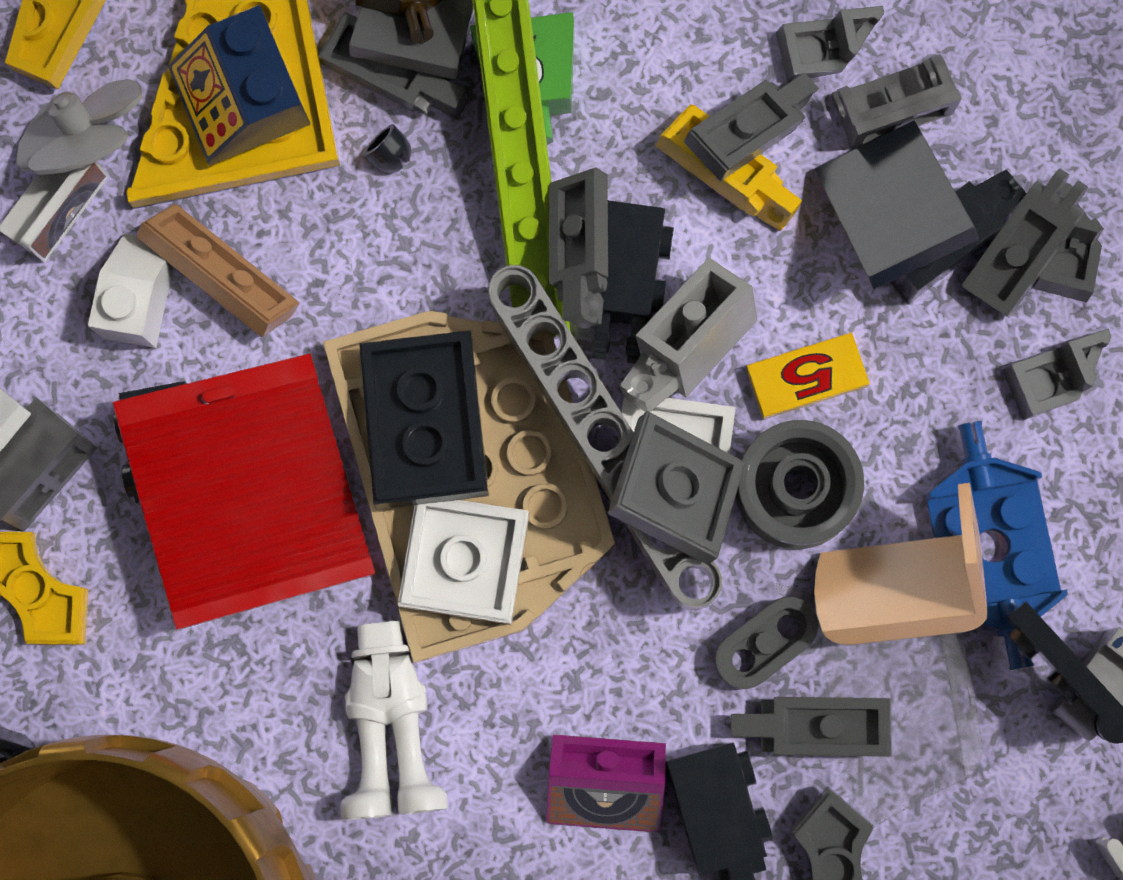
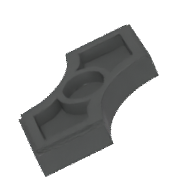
[791,786,874,880]

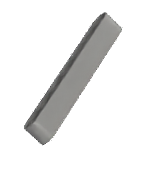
[489,265,722,611]

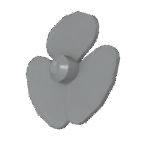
[16,79,142,175]

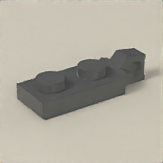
[318,12,468,120]
[684,73,819,182]
[549,167,608,329]
[731,697,892,757]

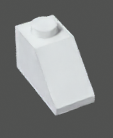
[88,233,174,348]

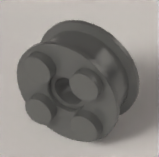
[735,420,864,549]

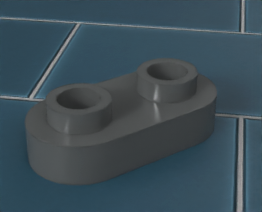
[715,597,818,689]

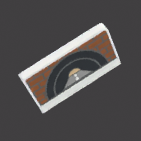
[0,161,109,263]

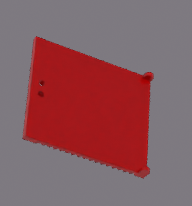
[112,353,375,632]

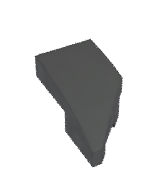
[776,6,884,83]
[1033,182,1104,303]
[1002,329,1111,421]

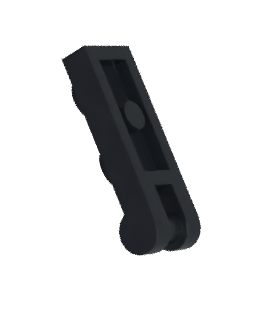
[1005,601,1123,744]

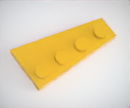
[5,0,106,90]

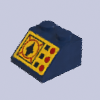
[168,5,310,166]

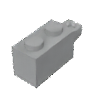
[620,258,757,412]

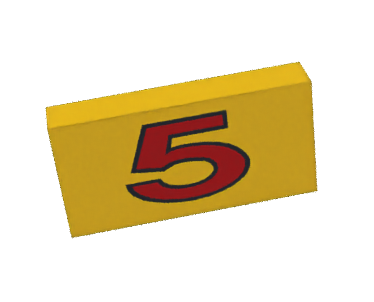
[746,332,870,420]

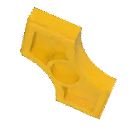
[0,532,88,645]

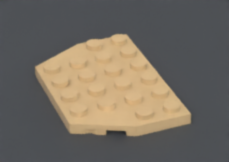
[323,311,615,664]

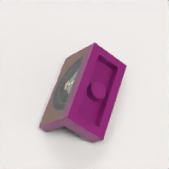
[546,734,666,832]

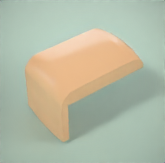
[814,483,987,645]

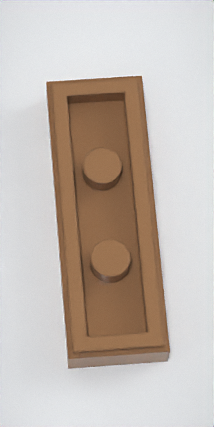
[136,204,300,337]

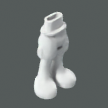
[340,621,448,820]

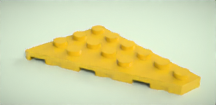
[127,0,341,208]

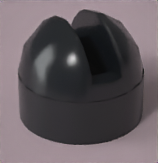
[363,124,411,173]

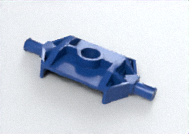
[925,421,1068,670]

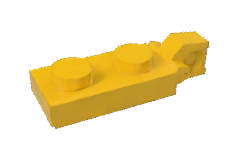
[655,104,802,231]

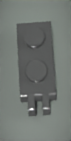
[961,168,1088,318]

